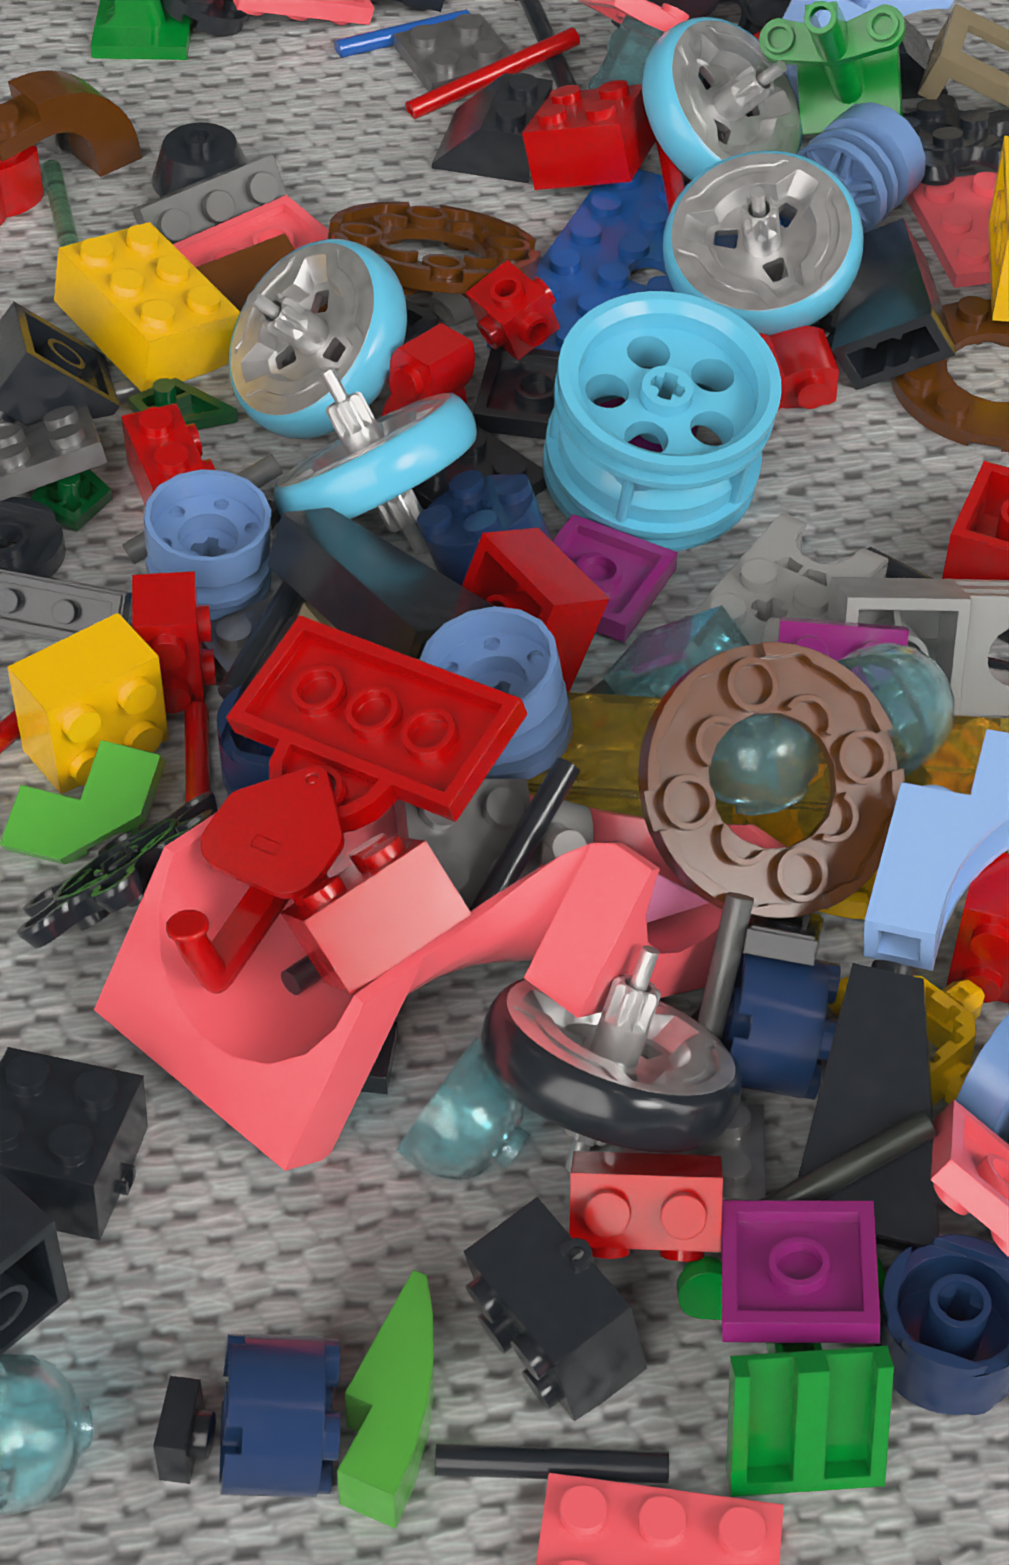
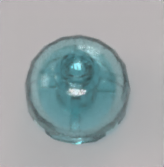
[838,642,955,777]
[709,715,821,816]
[396,1037,530,1183]
[0,1354,93,1515]

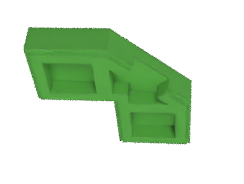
[0,740,166,865]

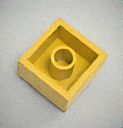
[7,613,169,795]

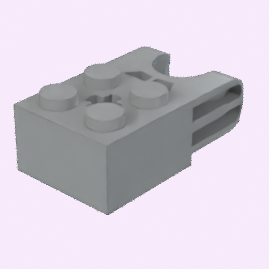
[681,513,888,671]
[827,577,1009,720]

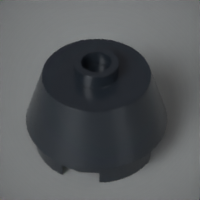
[152,122,247,197]

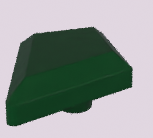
[128,378,238,430]
[31,469,113,531]

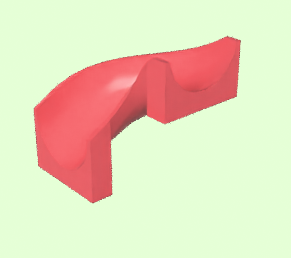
[94,787,787,1171]

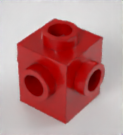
[465,260,560,361]

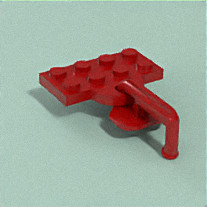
[166,615,528,994]

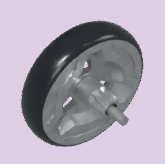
[481,945,742,1172]

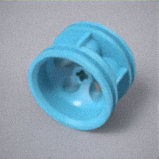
[542,291,781,551]

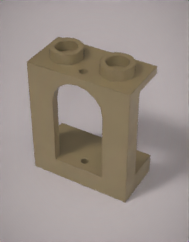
[918,4,1009,107]

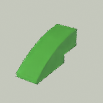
[337,1270,434,1529]

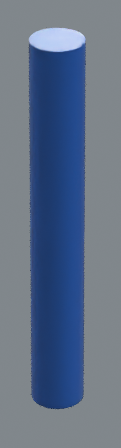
[334,9,470,58]

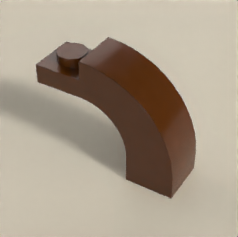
[0,70,142,177]

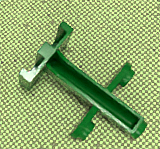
[90,0,194,60]
[759,1,906,138]
[676,1256,894,1497]

